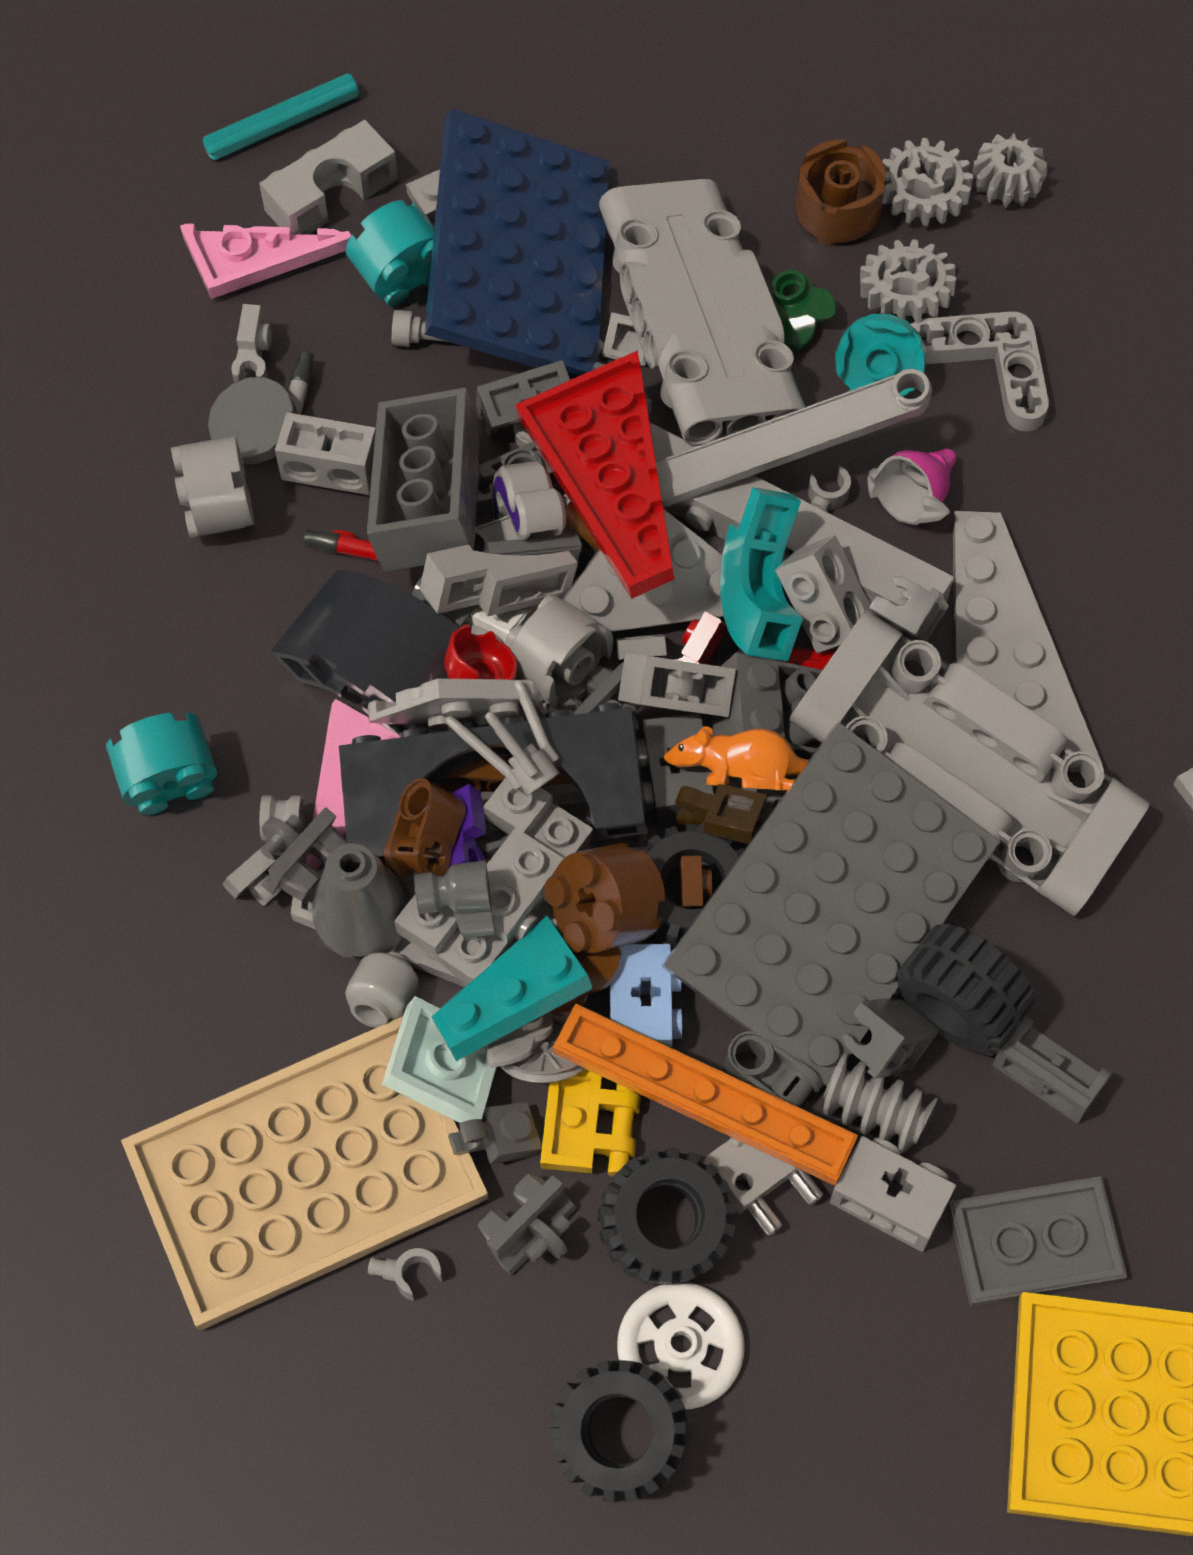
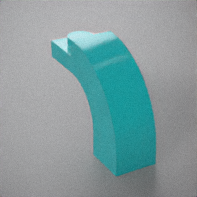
[720,487,803,661]

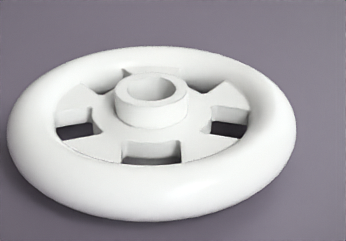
[617,1282,745,1409]

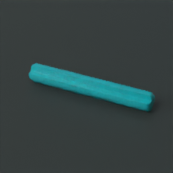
[203,74,359,160]

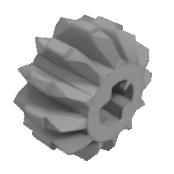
[973,132,1048,209]

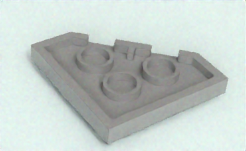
[563,510,724,632]

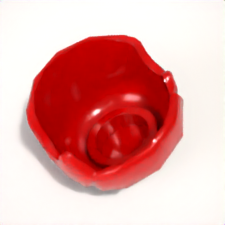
[444,624,518,680]

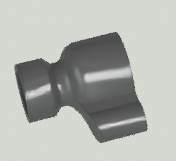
[414,860,495,939]

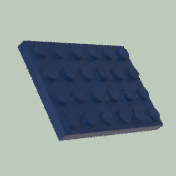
[424,108,610,379]

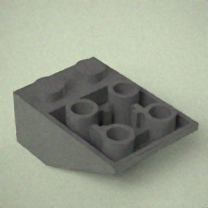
[711,653,865,761]

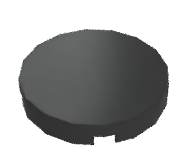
[208,377,298,464]

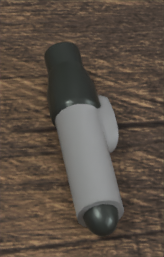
[288,351,314,415]

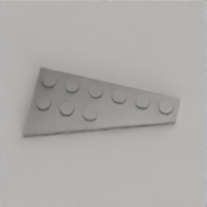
[953,511,1102,772]

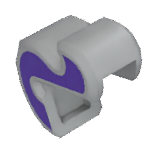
[492,461,566,540]

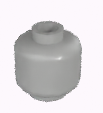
[345,952,420,1028]

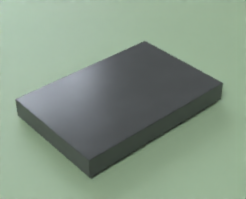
[947,1176,1127,1307]

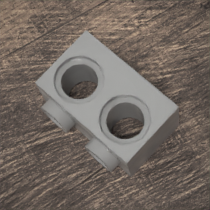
[275,412,376,495]
[775,535,874,653]

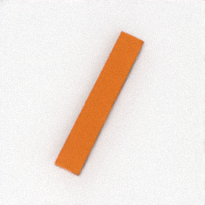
[553,1003,858,1186]

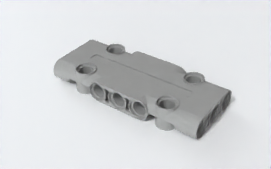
[599,179,806,446]
[789,609,1150,916]

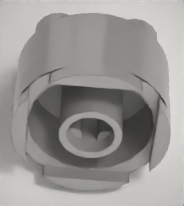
[171,436,254,538]
[504,594,613,708]

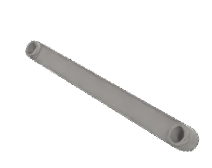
[475,369,932,553]

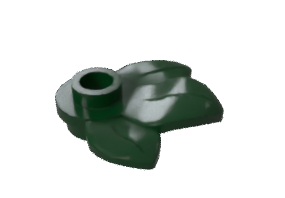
[770,270,836,350]

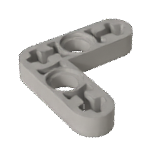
[911,312,1049,432]

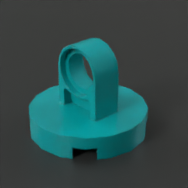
[835,314,926,396]

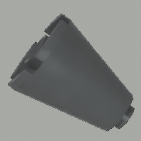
[312,843,410,959]

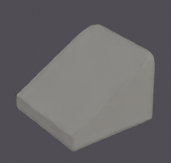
[602,313,646,366]

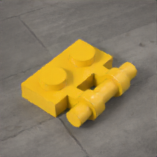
[540,1068,641,1177]

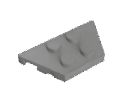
[368,678,548,731]

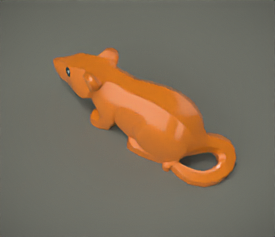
[664,726,808,790]

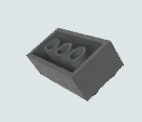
[367,387,481,572]

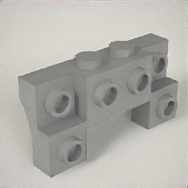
[394,778,594,985]

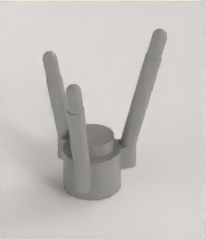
[445,680,560,796]

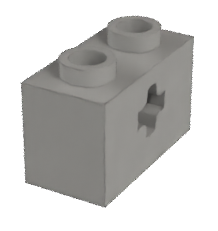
[618,653,736,717]
[830,1136,956,1252]

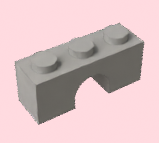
[259,120,398,235]

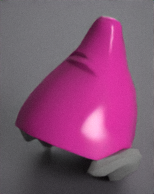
[867,448,956,525]

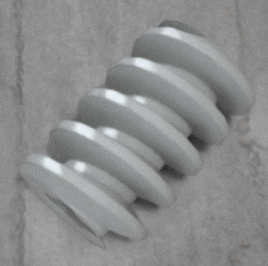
[823,1053,938,1154]

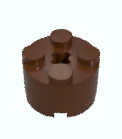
[795,140,886,246]
[544,843,665,953]

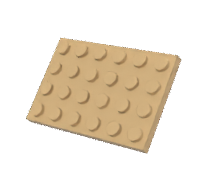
[121,1016,489,1331]

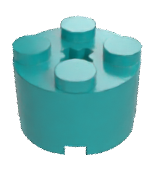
[346,200,434,307]
[106,712,217,816]

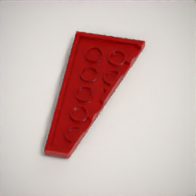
[515,350,675,599]

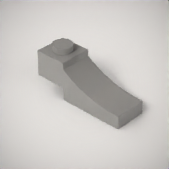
[420,545,578,616]

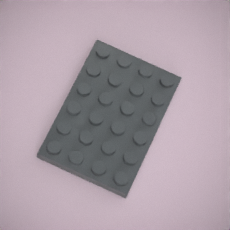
[661,722,1000,1087]

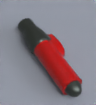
[304,530,379,562]

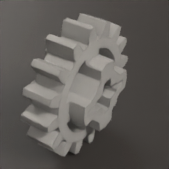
[882,138,973,226]
[860,240,956,322]

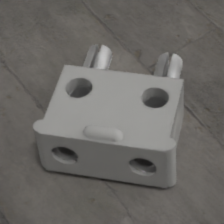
[703,1138,823,1235]

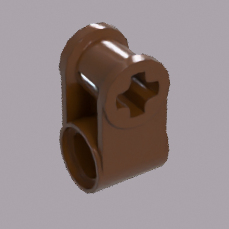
[384,778,466,876]

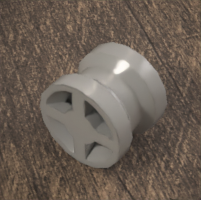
[259,795,305,843]

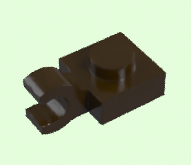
[675,784,767,844]

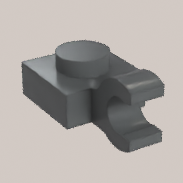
[448,1102,542,1164]

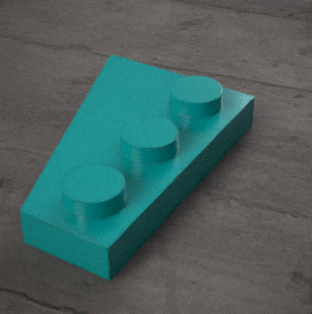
[431,916,593,1061]

